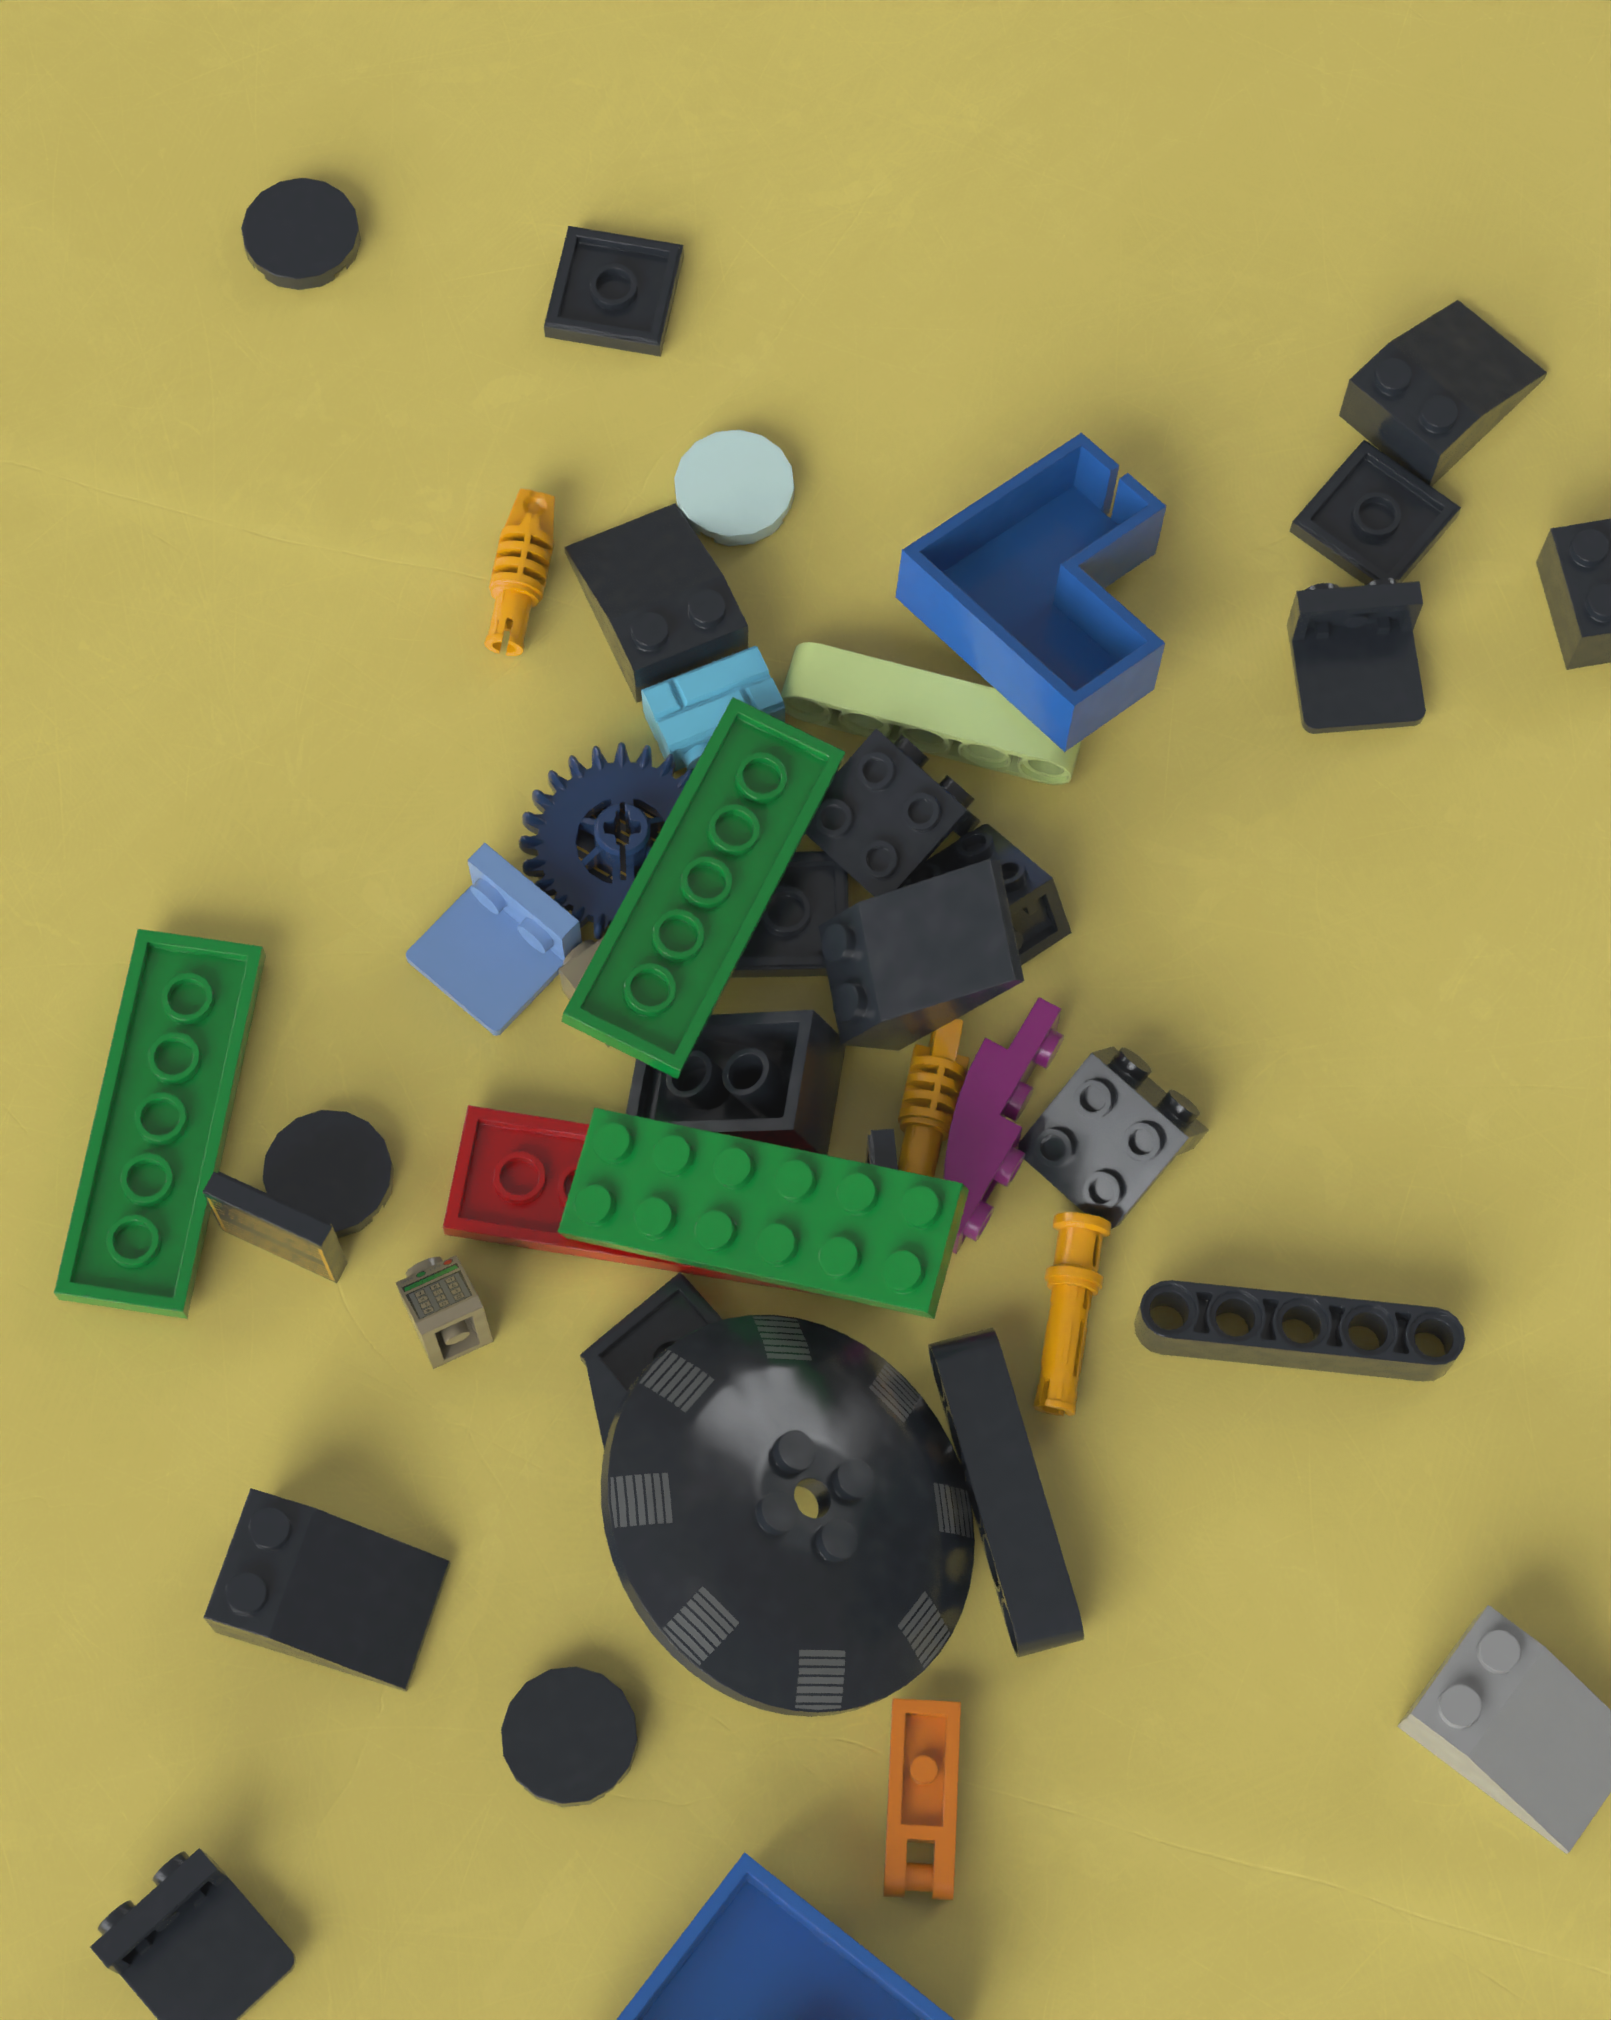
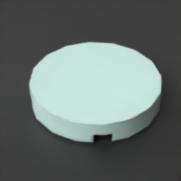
[674,430,794,546]

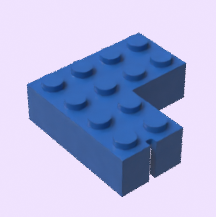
[895,432,1166,752]
[616,1852,955,2020]

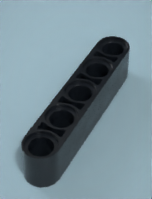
[1134,1280,1465,1382]
[928,1327,1084,1657]

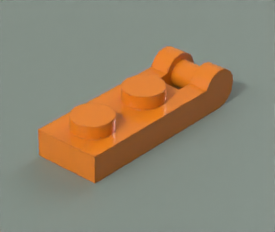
[883,1698,961,1900]

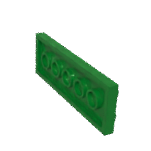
[561,697,846,1079]
[54,929,266,1319]
[558,1108,969,1319]

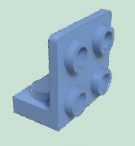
[406,843,582,1036]

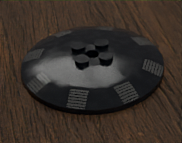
[601,1315,975,1717]

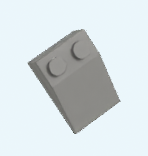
[1397,1605,1611,1854]

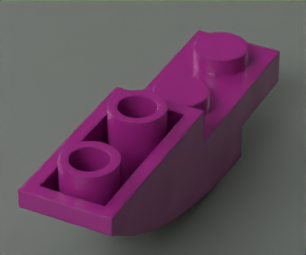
[943,997,1064,1254]

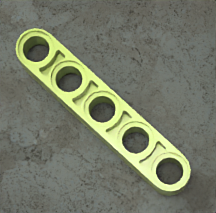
[781,642,1082,785]

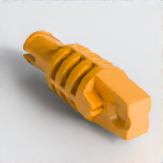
[484,488,555,656]
[898,1019,970,1177]

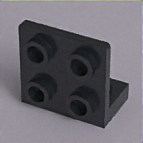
[902,824,1072,965]

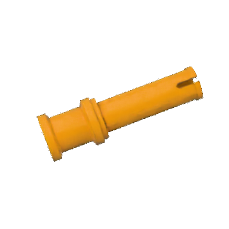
[1033,1212,1111,1416]

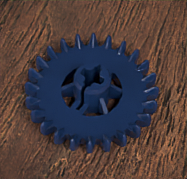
[519,742,694,940]

